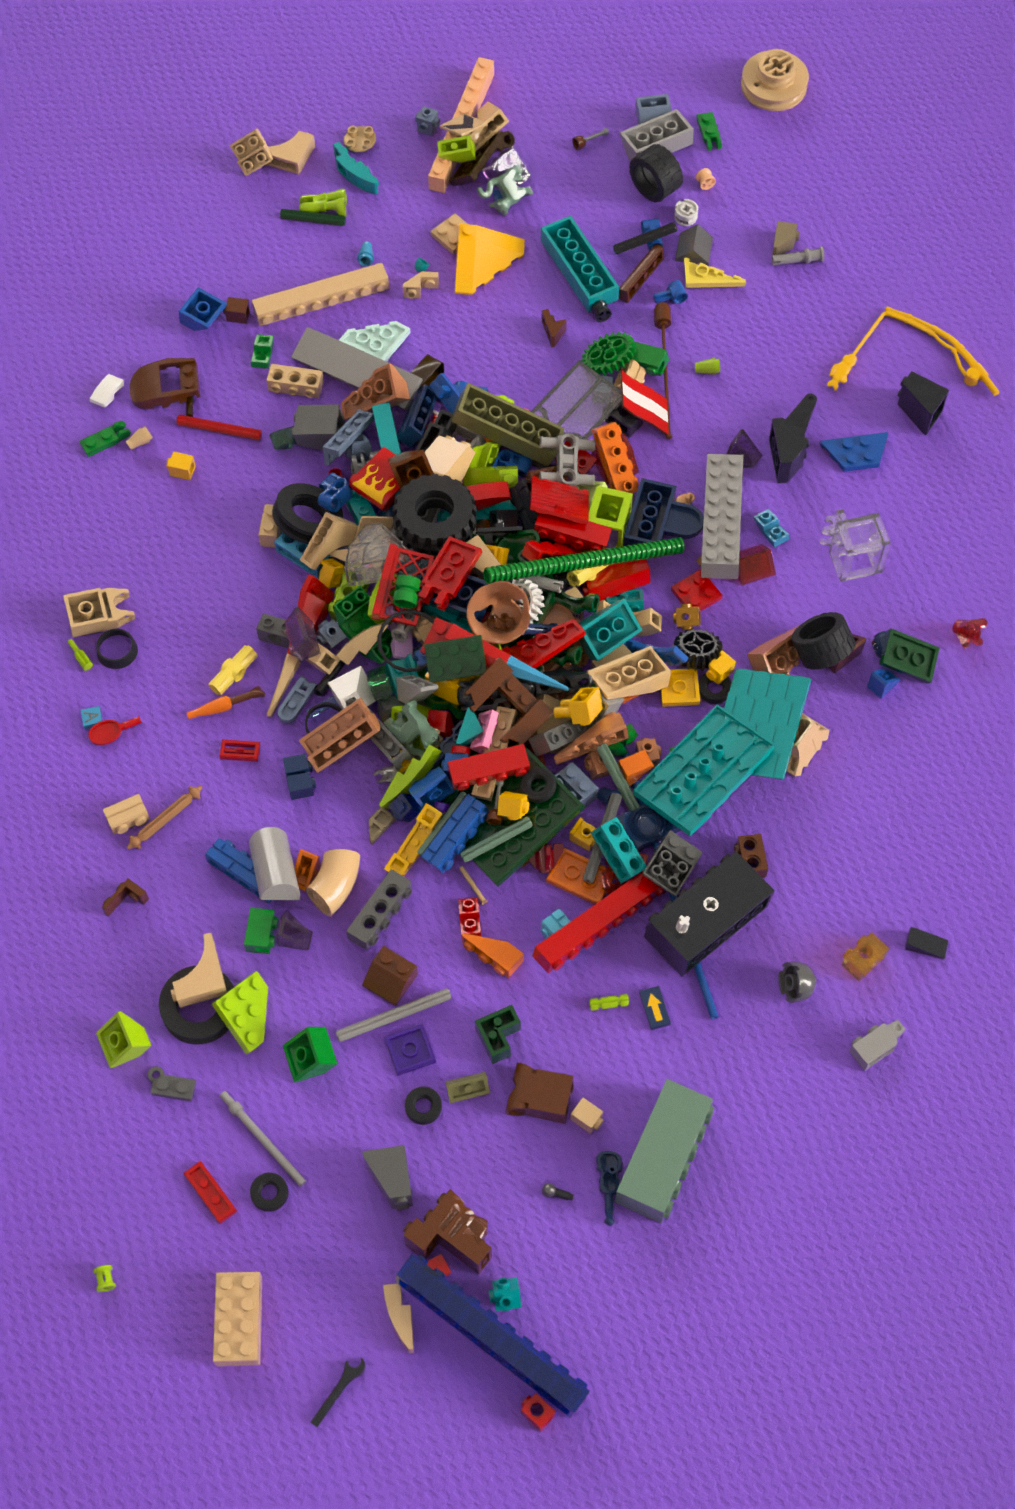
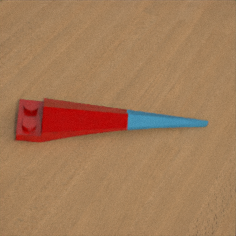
[420,617,569,691]

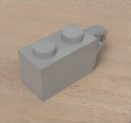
[849,1020,906,1071]

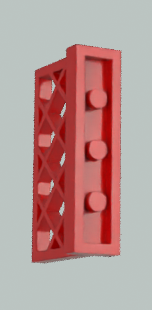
[372,543,434,627]

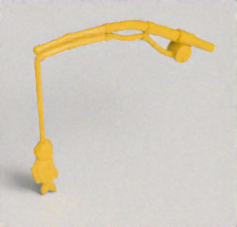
[827,307,1000,396]

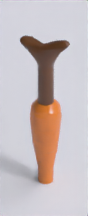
[186,686,265,719]

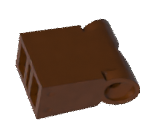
[505,1063,574,1124]

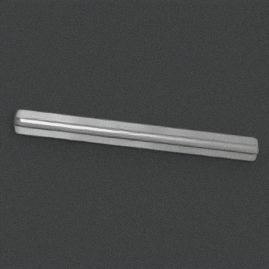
[336,988,451,1042]

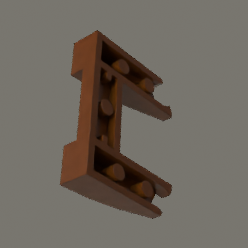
[464,657,554,746]

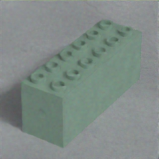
[615,1079,715,1224]

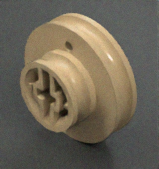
[741,49,809,111]

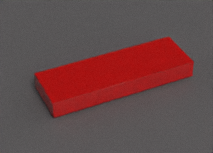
[183,1161,237,1224]

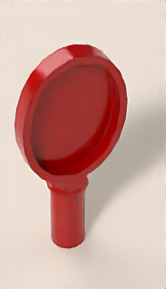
[89,716,142,745]

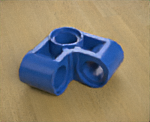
[492,449,533,477]
[318,472,353,513]

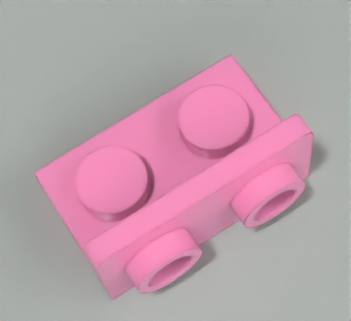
[470,710,498,754]

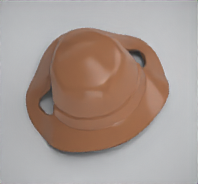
[467,581,530,644]

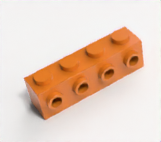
[591,422,639,493]

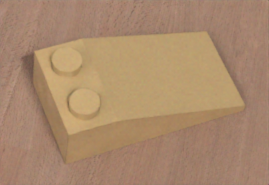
[587,646,671,700]

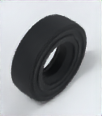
[699,673,732,704]
[521,767,556,803]
[405,1087,442,1125]
[250,1172,288,1212]

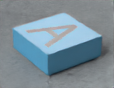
[81,706,103,729]

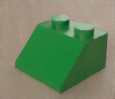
[283,1027,338,1082]

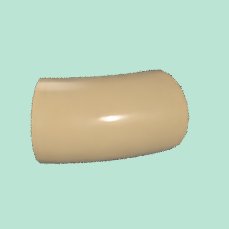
[306,849,360,917]

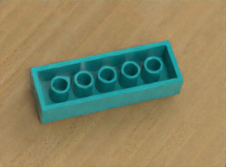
[541,216,619,313]

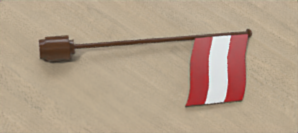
[620,302,673,440]

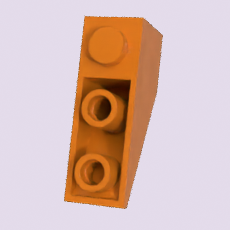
[462,934,524,978]

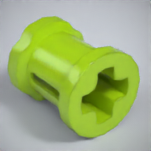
[93,1265,116,1292]

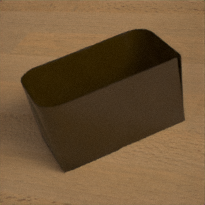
[410,354,445,391]

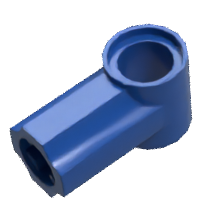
[641,218,663,250]

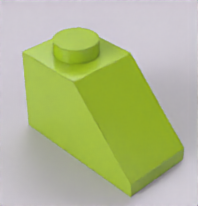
[438,135,476,163]

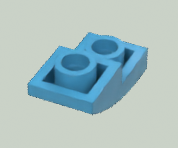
[753,509,790,547]

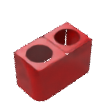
[427,710,459,737]

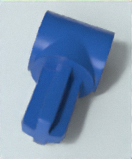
[653,280,688,304]

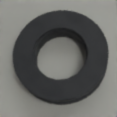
[272,483,343,544]
[159,965,234,1044]

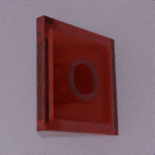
[738,544,776,585]

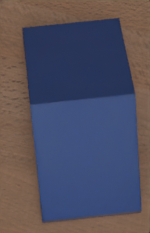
[867,668,901,699]

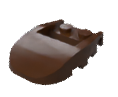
[130,358,200,409]

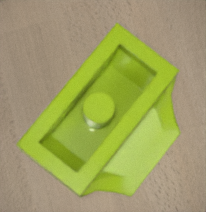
[469,441,501,468]

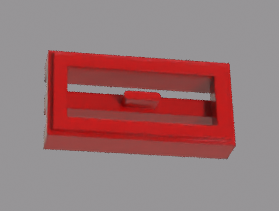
[219,739,261,762]

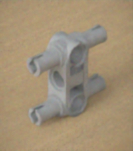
[539,433,595,487]

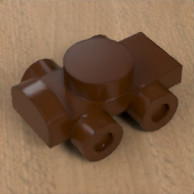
[487,613,516,630]

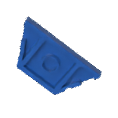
[820,432,888,472]

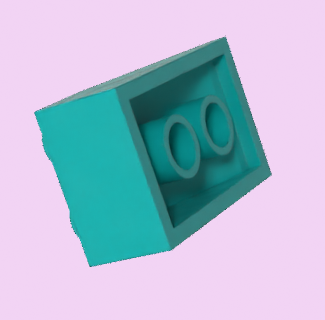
[578,598,642,661]

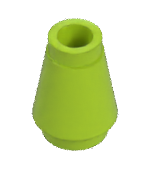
[695,357,720,375]

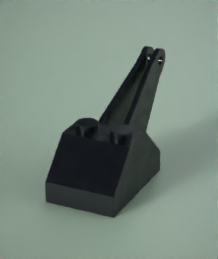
[769,393,817,483]

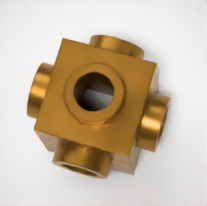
[673,604,701,631]

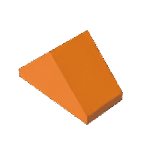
[618,750,654,786]
[295,849,321,891]

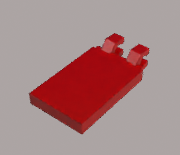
[418,536,483,611]

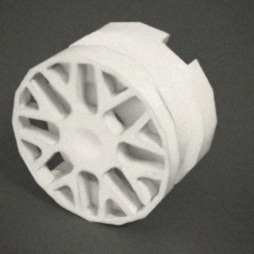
[674,199,698,226]

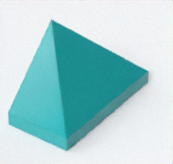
[456,707,483,746]

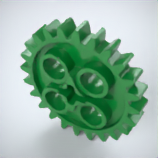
[581,331,637,376]

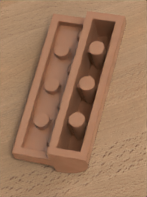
[299,698,380,773]

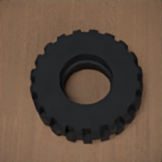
[393,474,476,556]

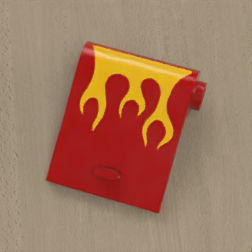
[349,447,400,512]

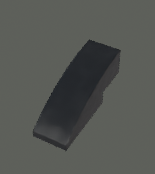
[415,409,458,452]

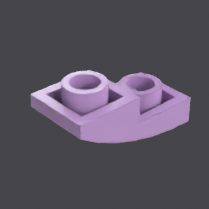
[390,622,413,659]

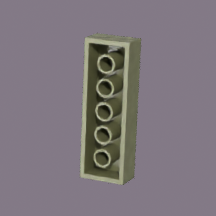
[451,383,565,467]

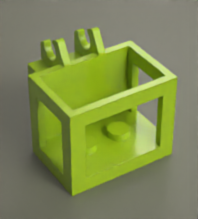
[585,486,633,552]

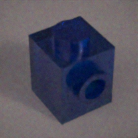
[388,793,422,822]

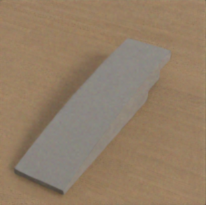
[291,327,423,411]

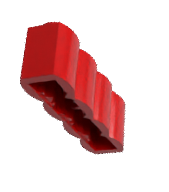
[522,541,586,561]

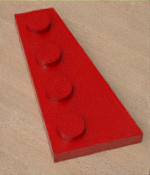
[502,619,586,669]

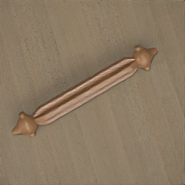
[127,785,203,849]

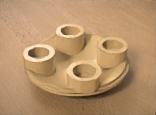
[344,126,376,152]

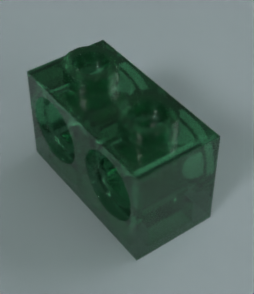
[367,665,393,701]

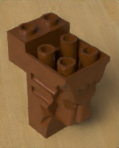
[403,1189,492,1274]

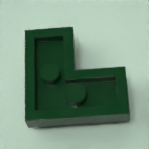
[424,695,476,720]

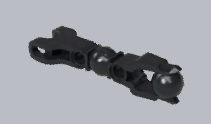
[457,664,593,713]

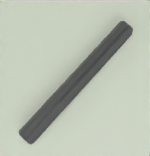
[583,793,622,883]

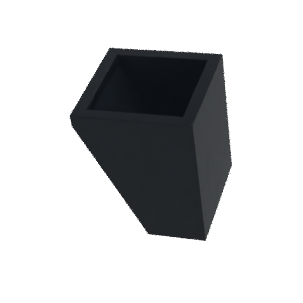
[897,371,949,435]

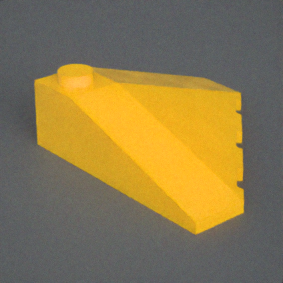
[455,224,525,295]

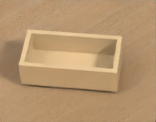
[213,1272,262,1366]

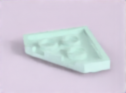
[339,321,411,362]

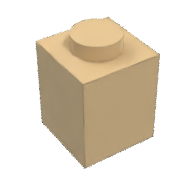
[570,1098,604,1134]

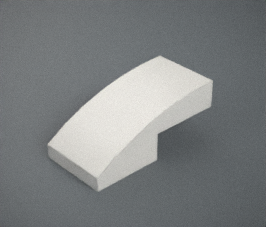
[90,374,124,408]

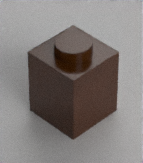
[223,297,250,324]

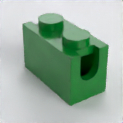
[629,342,669,376]
[244,907,279,954]

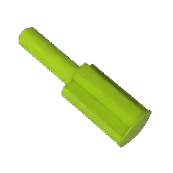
[68,639,93,671]

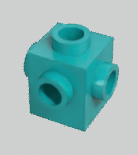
[489,1277,522,1311]

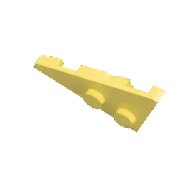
[684,258,746,288]

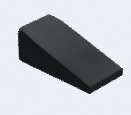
[905,927,948,959]

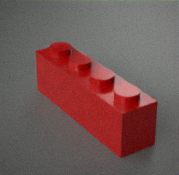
[534,513,612,552]
[447,744,530,790]

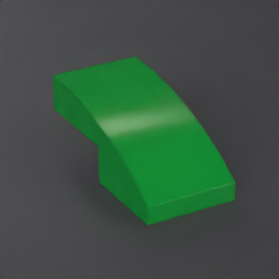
[251,334,274,368]

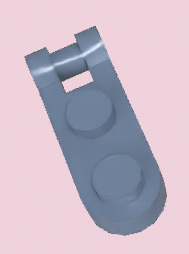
[278,676,318,724]

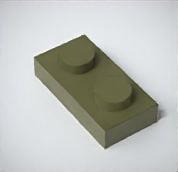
[445,1072,490,1103]

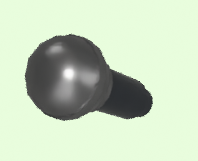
[542,1183,574,1200]

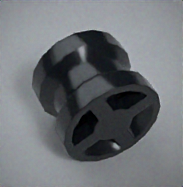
[591,300,612,322]

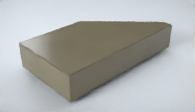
[369,807,396,845]

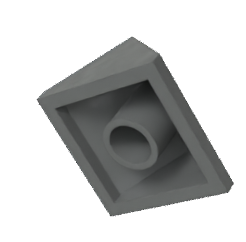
[675,224,713,266]

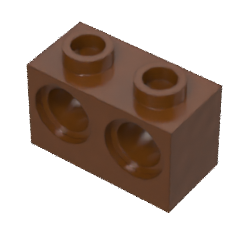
[734,834,768,878]

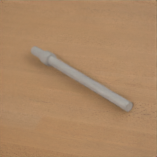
[219,1091,306,1187]

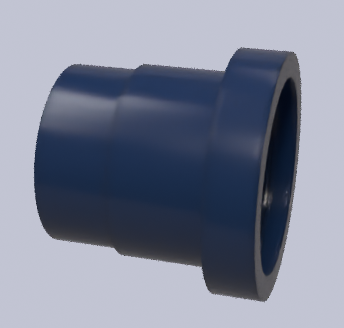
[597,787,621,807]

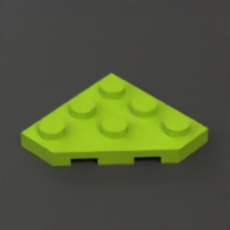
[212,971,268,1054]

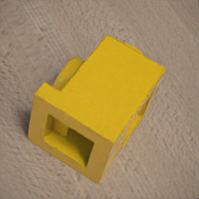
[318,558,346,589]
[706,650,736,685]
[569,817,597,852]

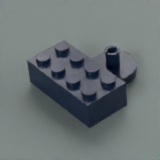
[623,478,704,546]

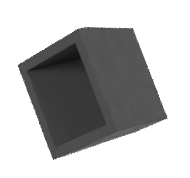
[291,404,346,454]
[362,1145,413,1211]

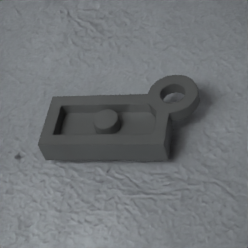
[148,1067,196,1102]

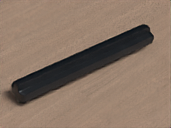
[613,222,678,254]

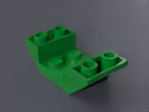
[333,585,393,664]

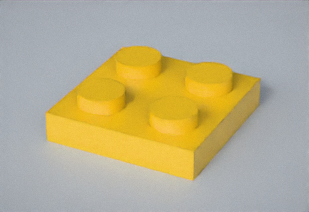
[660,669,700,707]

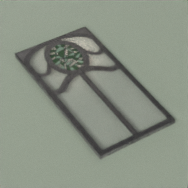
[516,360,622,473]

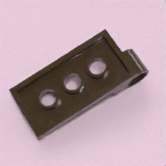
[449,131,515,186]

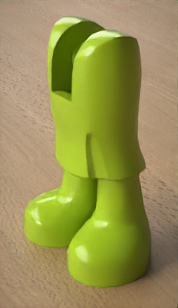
[299,189,347,217]

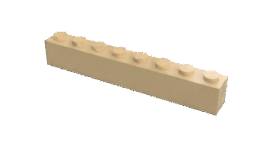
[252,263,389,326]

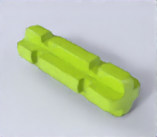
[589,994,629,1011]

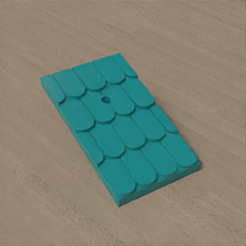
[724,668,811,780]
[633,704,775,836]

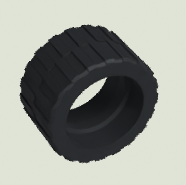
[629,144,683,202]
[791,612,856,670]

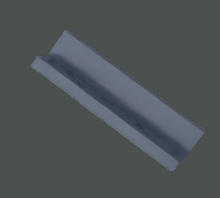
[323,410,375,466]

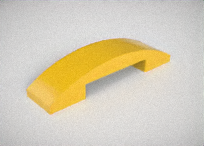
[384,803,443,876]

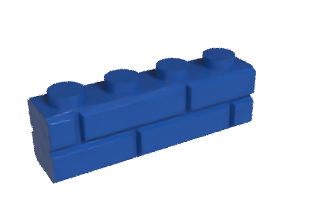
[421,794,489,874]
[205,838,272,904]

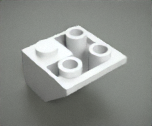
[328,666,378,710]

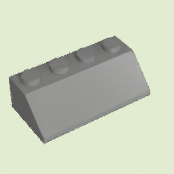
[620,109,694,161]

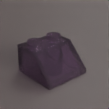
[285,607,321,662]

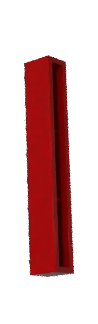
[532,871,666,973]

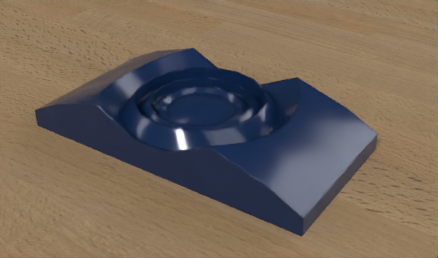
[617,804,681,852]

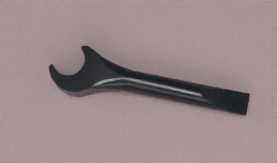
[310,1358,365,1427]

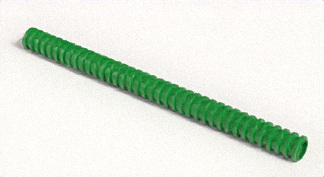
[483,537,685,584]

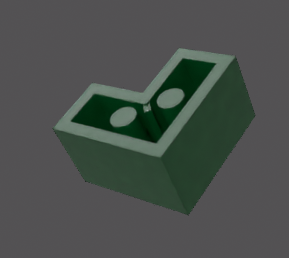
[475,1005,521,1064]

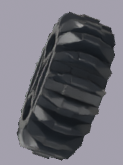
[672,628,723,671]

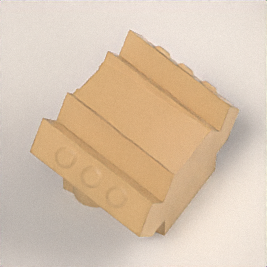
[787,713,830,776]

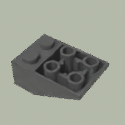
[642,830,703,897]

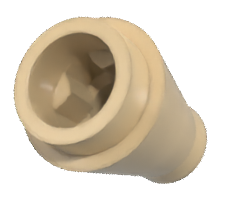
[125,426,153,450]

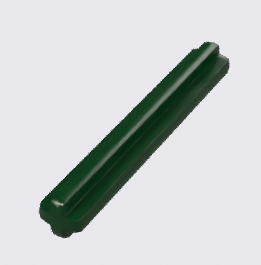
[280,209,346,226]

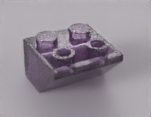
[482,147,531,188]

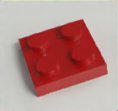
[671,569,723,612]

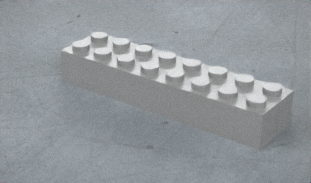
[701,454,743,579]

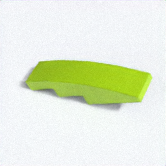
[379,744,442,810]

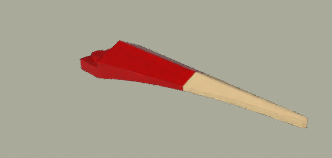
[267,575,335,717]

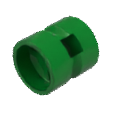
[392,575,421,609]

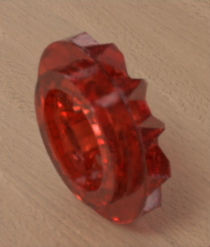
[600,866,629,895]

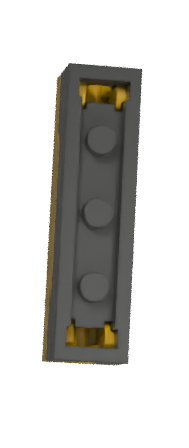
[368,708,413,773]

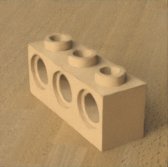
[266,364,324,398]

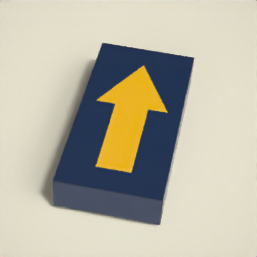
[639,986,671,1030]

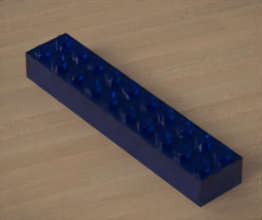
[395,1254,590,1418]

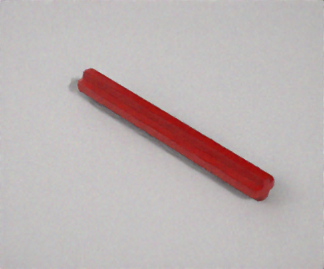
[176,415,262,440]

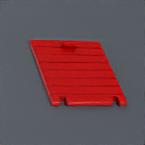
[530,476,589,524]

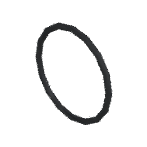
[377,610,434,672]

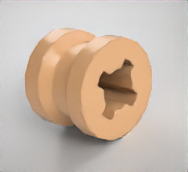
[695,168,716,190]

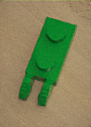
[696,112,722,151]
[79,420,131,457]

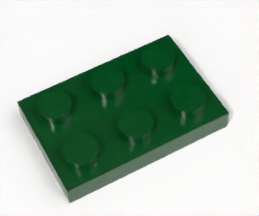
[879,628,940,684]
[424,635,487,683]

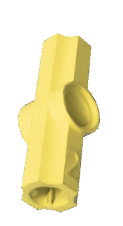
[566,565,609,587]
[208,645,258,695]

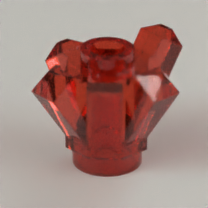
[952,618,988,648]

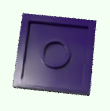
[384,1024,436,1076]

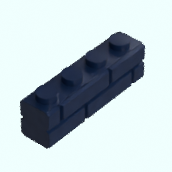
[397,385,437,447]

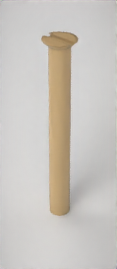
[459,866,488,905]

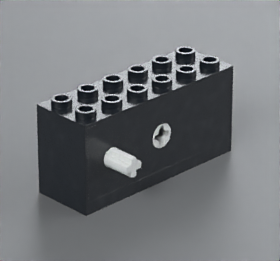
[644,851,775,977]

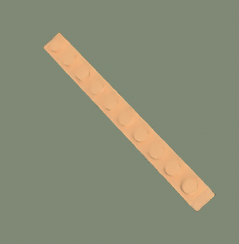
[428,57,494,193]

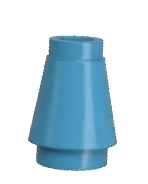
[357,242,374,266]

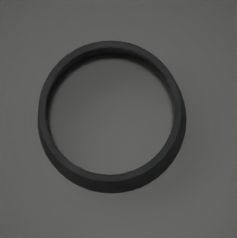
[96,629,138,669]

